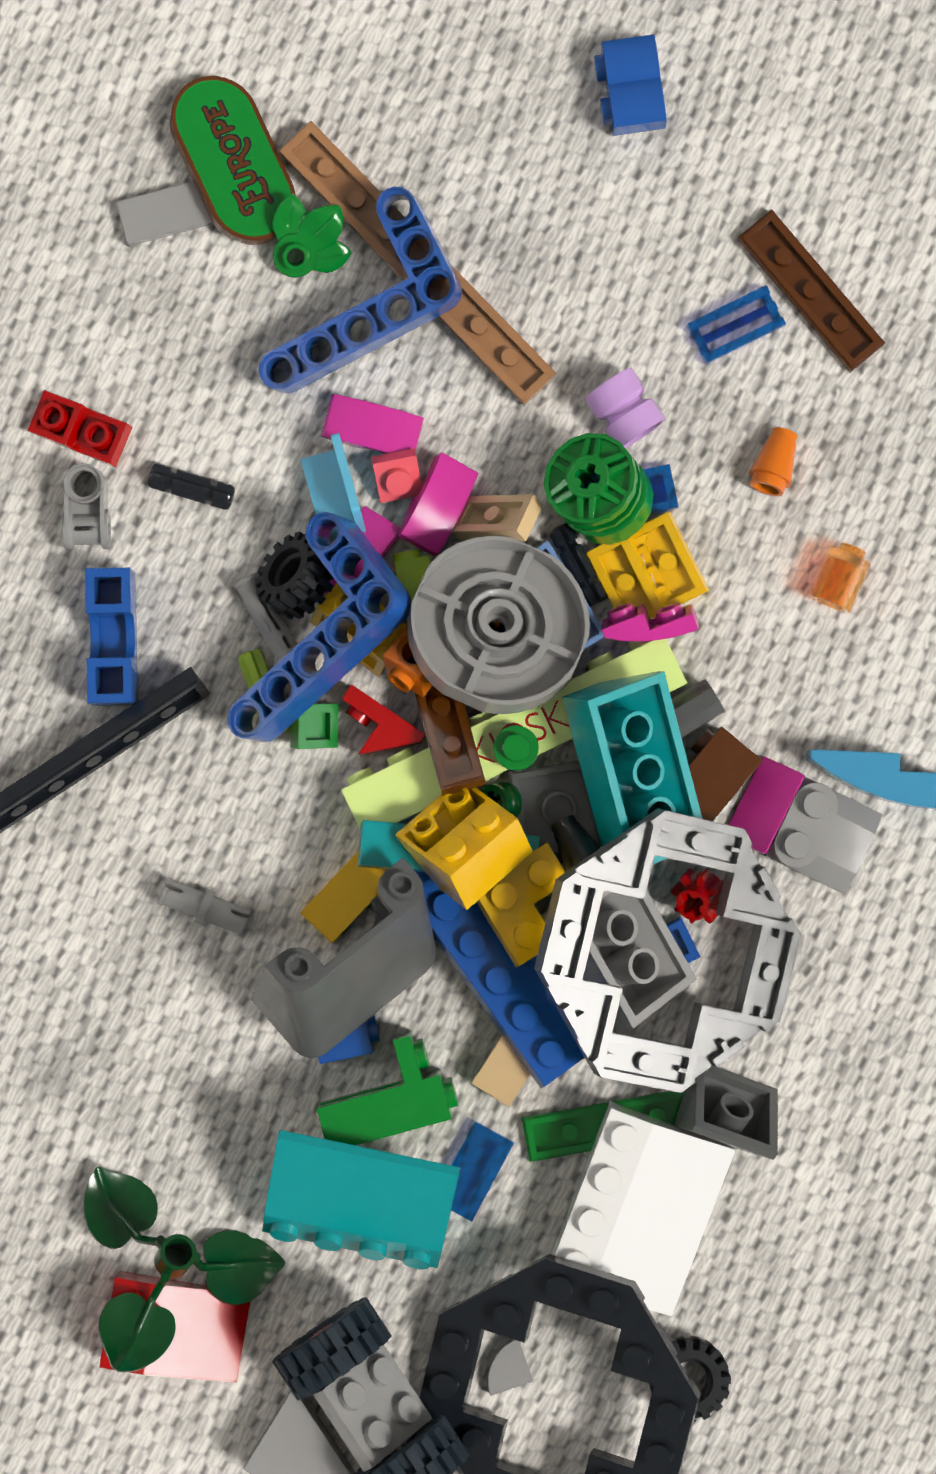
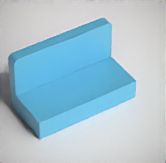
[301,433,367,542]

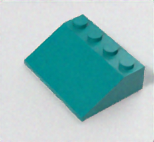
[262,1130,460,1270]

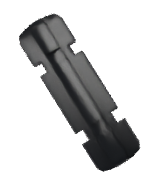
[148,463,235,510]
[549,523,607,607]

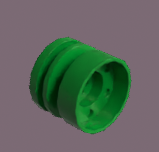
[544,433,654,545]

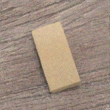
[472,1033,530,1107]

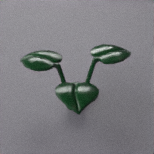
[83,1167,285,1373]

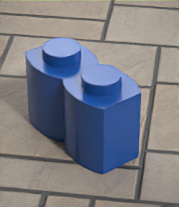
[594,34,667,136]

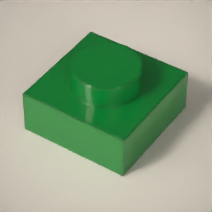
[290,702,338,749]

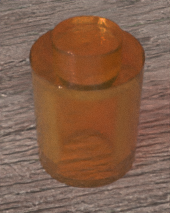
[809,542,871,614]

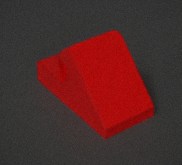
[342,684,426,756]

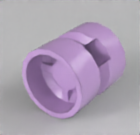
[584,367,666,448]

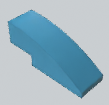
[806,749,936,810]

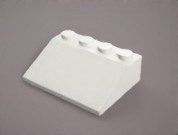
[552,1101,735,1316]

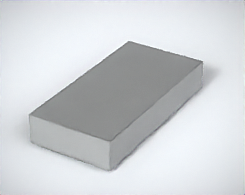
[116,181,213,247]

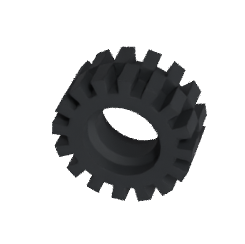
[255,532,334,620]
[649,1336,731,1422]

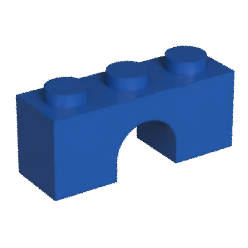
[85,567,138,706]

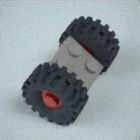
[272,1297,470,1474]

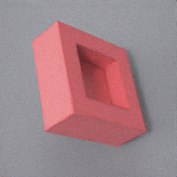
[371,448,422,503]

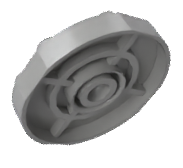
[407,536,590,714]

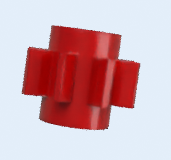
[670,868,724,924]

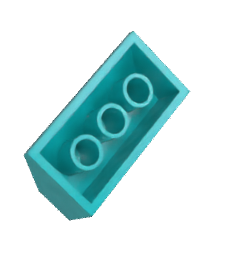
[562,671,702,864]

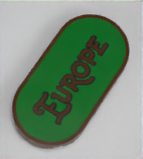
[169,76,296,245]

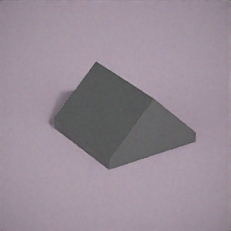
[673,1066,778,1160]

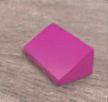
[728,756,805,855]

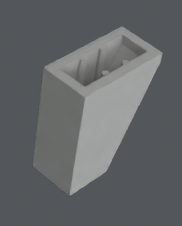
[243,1390,356,1474]

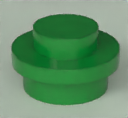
[494,725,539,771]

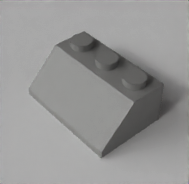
[541,890,697,1029]

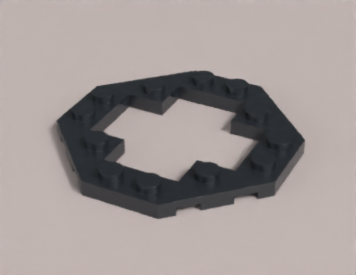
[419,1254,701,1474]

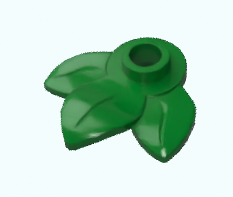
[272,194,352,278]

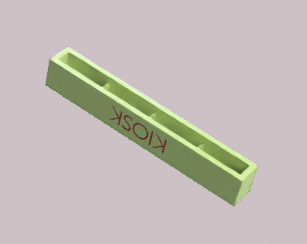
[341,639,687,828]

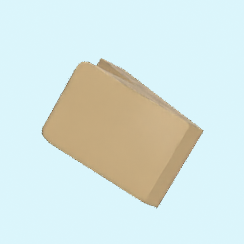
[451,494,543,542]

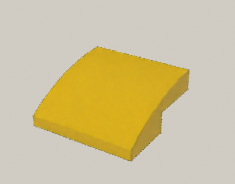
[586,512,710,620]

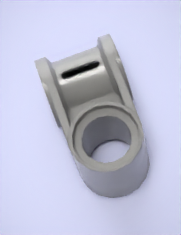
[62,463,111,550]

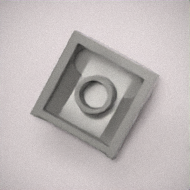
[764,777,882,894]

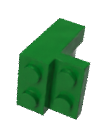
[316,1031,458,1146]

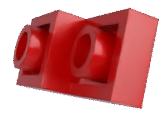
[27,390,133,468]

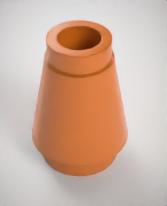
[749,427,798,496]

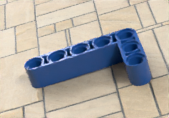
[259,186,462,394]
[227,512,412,742]

